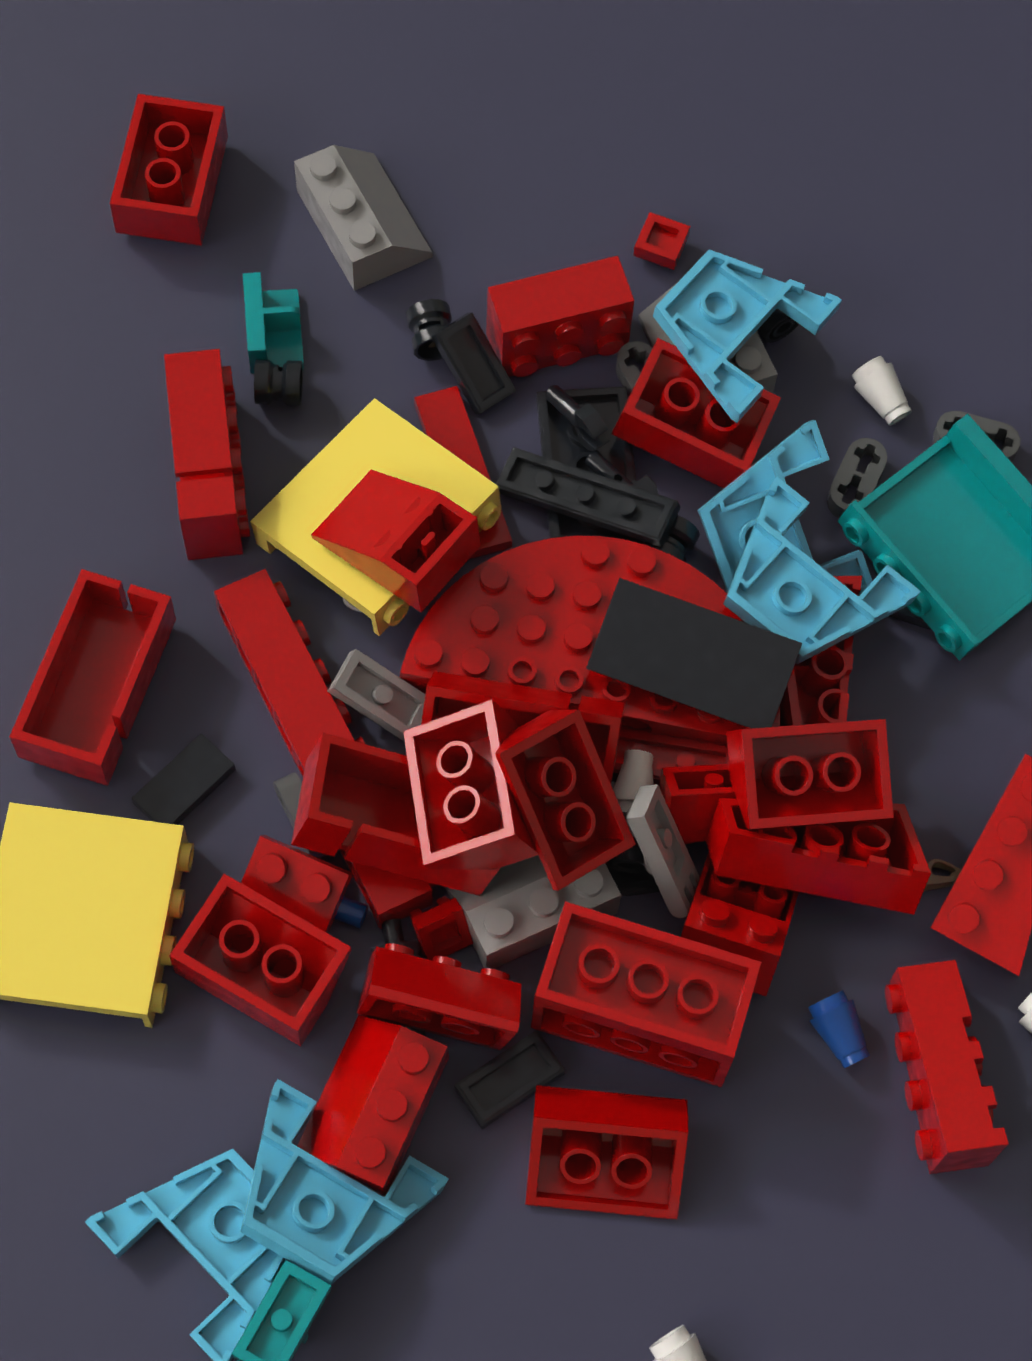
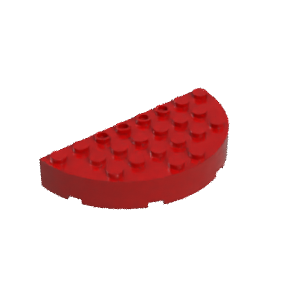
[400,536,780,745]

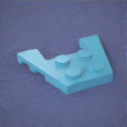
[653,249,842,423]
[698,420,872,593]
[723,477,921,665]
[240,1079,449,1285]
[85,1148,286,1361]

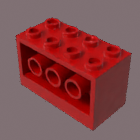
[531,901,762,1088]

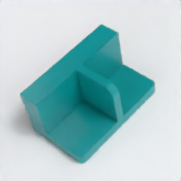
[243,272,304,374]
[232,1260,332,1361]

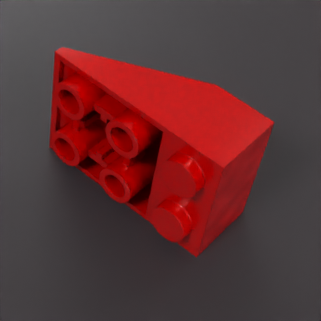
[311,469,481,613]
[681,853,799,997]

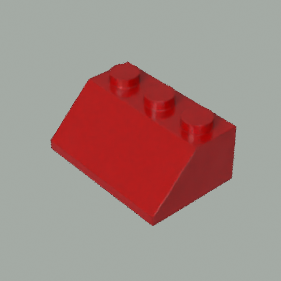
[611,338,781,488]
[403,700,538,870]
[495,709,636,891]
[726,719,894,829]
[169,873,352,1047]
[356,943,522,1050]
[297,1015,450,1195]
[525,1085,688,1220]

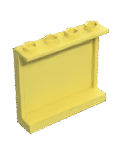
[250,398,501,636]
[0,802,194,1028]

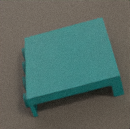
[837,414,1032,661]

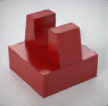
[410,896,473,960]

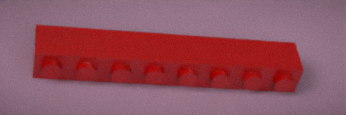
[214,569,437,929]

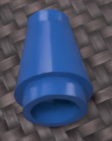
[808,990,870,1068]

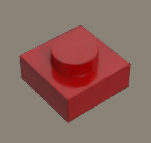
[633,212,691,270]

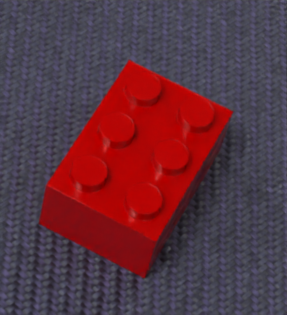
[110,94,228,246]
[486,255,635,377]

